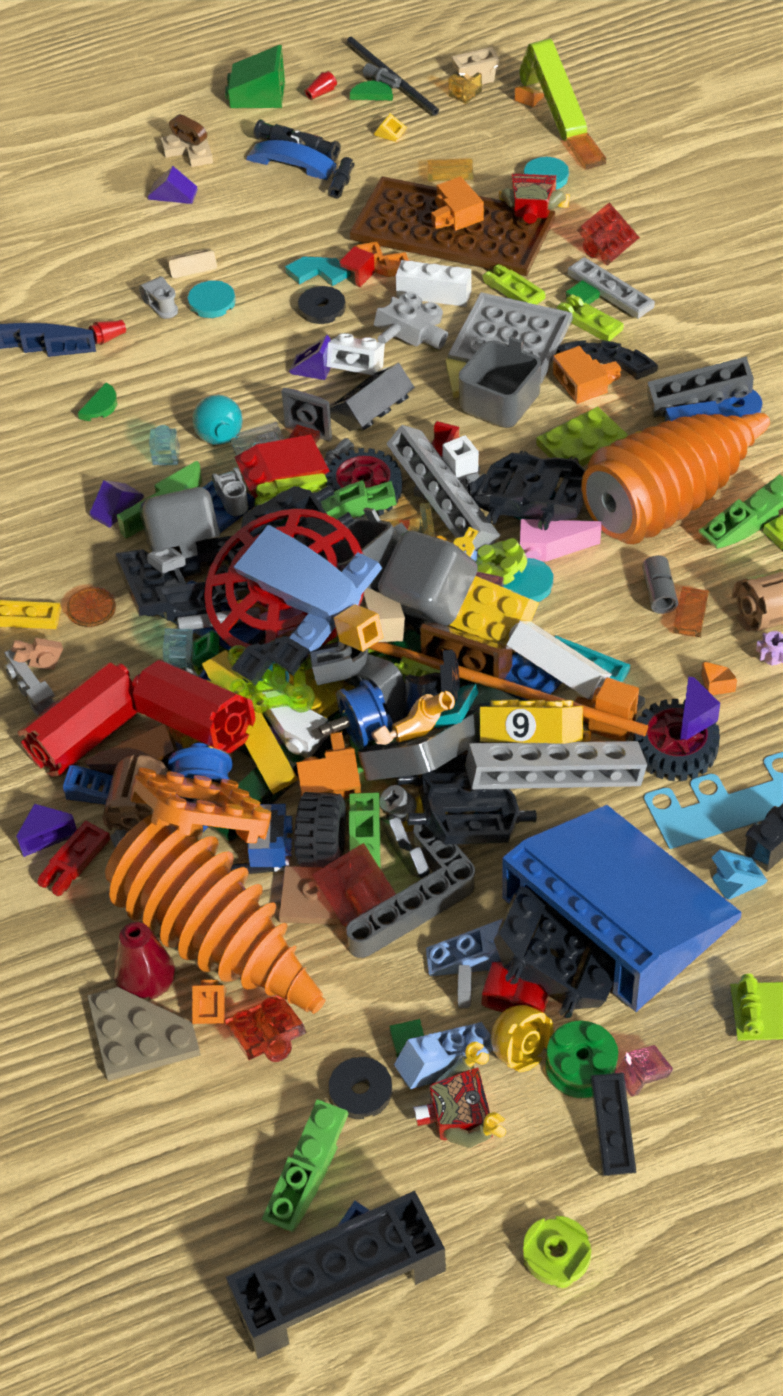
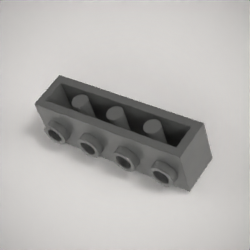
[647,356,754,418]

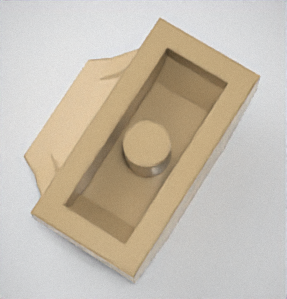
[452,47,500,87]

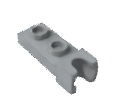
[4,650,55,716]

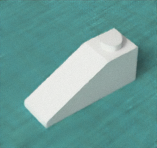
[254,681,329,758]

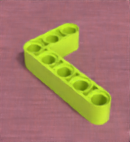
[519,38,587,141]

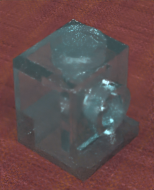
[149,425,180,465]
[163,628,193,671]

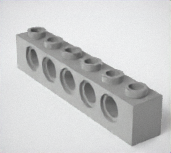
[386,425,500,552]
[465,741,647,789]

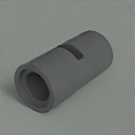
[642,555,678,614]

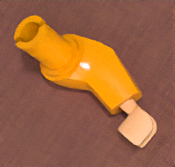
[371,691,455,744]

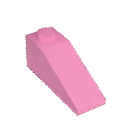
[520,519,601,561]

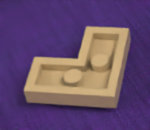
[161,134,213,167]

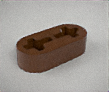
[169,114,207,146]

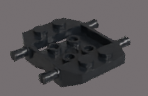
[474,451,586,530]
[230,485,354,557]
[397,755,537,845]
[494,887,616,1018]

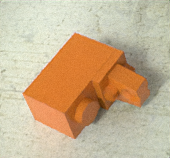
[431,176,484,231]
[553,346,621,404]
[575,677,639,742]
[297,732,361,799]

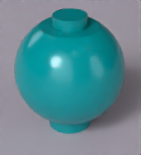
[192,394,243,445]

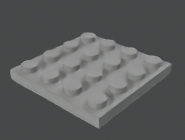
[448,292,572,384]

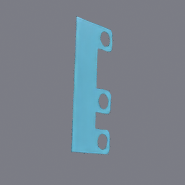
[644,752,783,849]

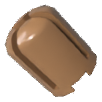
[732,568,783,632]
[102,755,169,833]

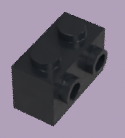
[744,803,783,872]

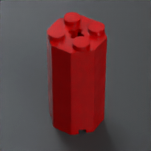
[132,660,256,753]
[17,662,138,777]

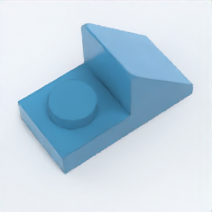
[711,850,768,899]

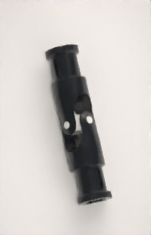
[253,119,341,161]

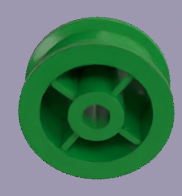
[545,1021,618,1098]

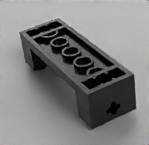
[226,1190,446,1359]

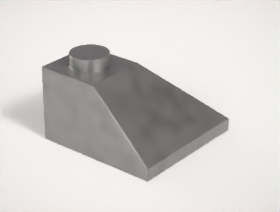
[281,388,332,442]

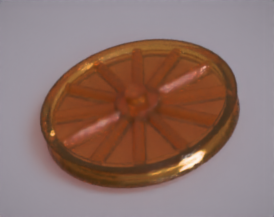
[67,587,116,627]

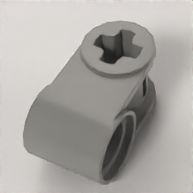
[139,276,178,319]
[212,467,249,516]

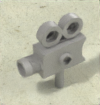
[374,292,448,349]

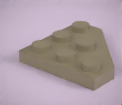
[87,987,201,1081]

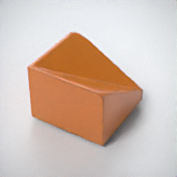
[701,662,737,695]

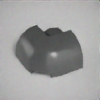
[311,633,368,685]

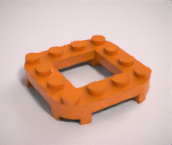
[130,768,271,843]

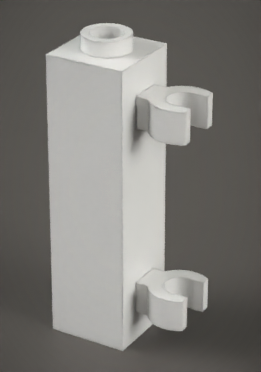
[507,621,612,699]

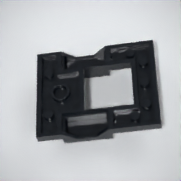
[115,535,250,621]

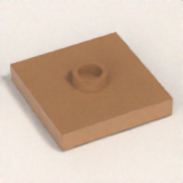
[279,866,345,925]

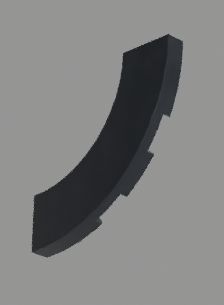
[557,340,658,380]

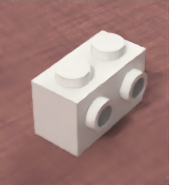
[327,333,385,375]

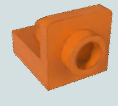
[192,980,226,1025]

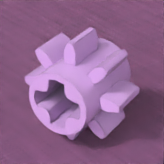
[756,631,783,666]

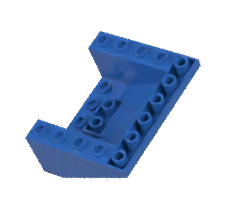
[502,805,742,1012]

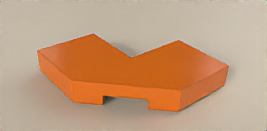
[355,241,409,277]

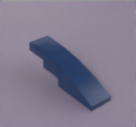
[0,323,96,357]

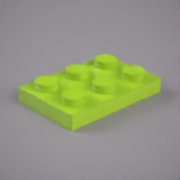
[536,406,628,466]

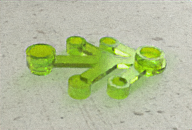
[227,639,315,713]

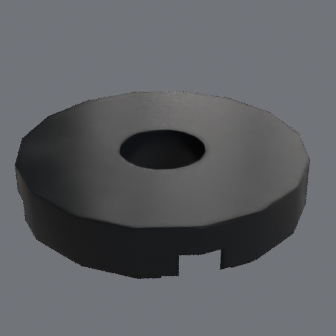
[298,286,346,324]
[329,1057,393,1120]

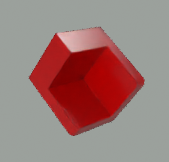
[340,246,375,287]
[431,421,459,457]

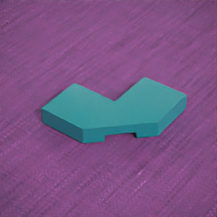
[285,256,351,286]

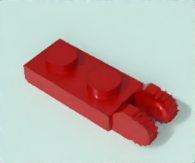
[37,820,111,897]

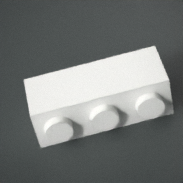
[396,260,471,307]

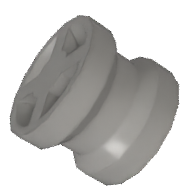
[380,785,417,822]

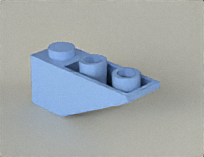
[426,919,526,976]
[394,1022,493,1089]

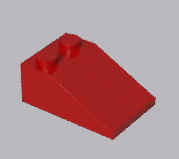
[234,435,330,499]

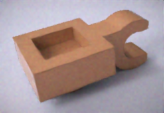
[10,638,63,670]

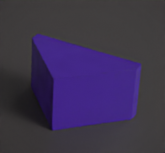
[148,166,198,204]
[289,335,331,380]
[90,480,144,528]
[681,677,720,740]
[16,804,77,857]

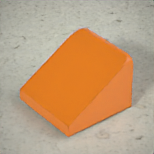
[515,86,544,107]

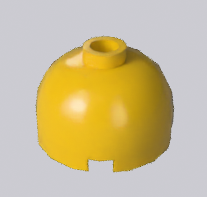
[490,1005,554,1072]

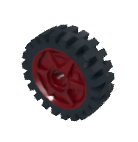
[325,448,402,518]
[633,699,720,781]

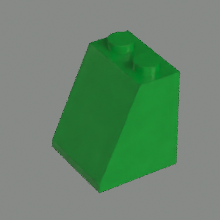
[225,45,285,108]

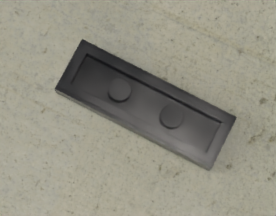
[590,1073,637,1177]

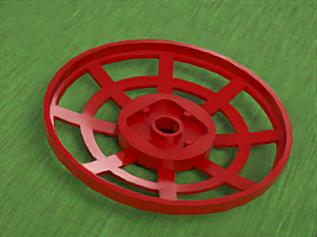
[205,509,364,654]

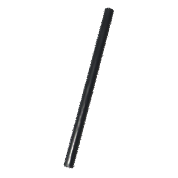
[346,37,439,116]

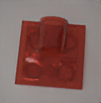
[577,202,640,266]
[312,843,396,928]
[224,995,306,1062]

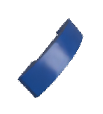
[247,140,337,180]

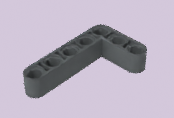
[344,654,405,732]
[358,702,490,780]
[346,825,475,958]

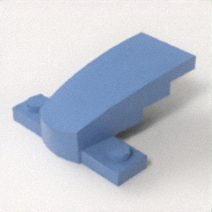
[234,525,382,654]

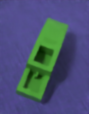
[117,461,202,539]
[699,474,783,549]
[321,480,397,519]
[349,793,382,906]
[262,1099,348,1233]

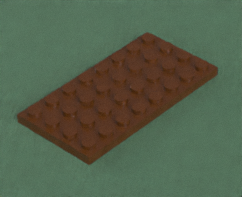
[350,176,555,277]

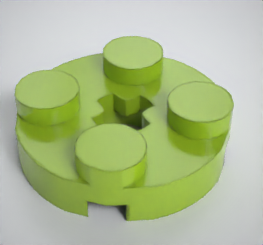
[476,538,527,586]
[523,1216,591,1288]

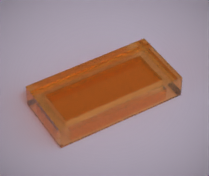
[567,132,606,170]
[673,587,709,638]

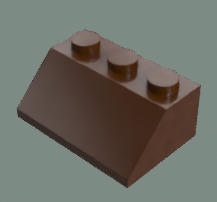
[421,623,512,680]

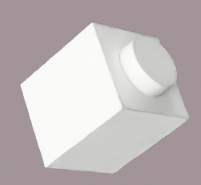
[443,435,478,481]

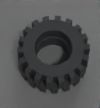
[295,792,346,869]

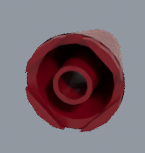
[113,922,175,1000]

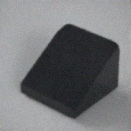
[466,473,485,501]

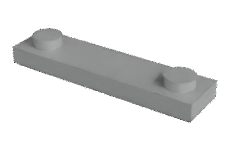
[568,257,655,319]

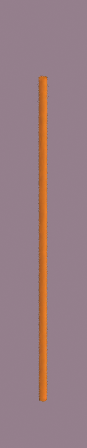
[224,600,648,736]

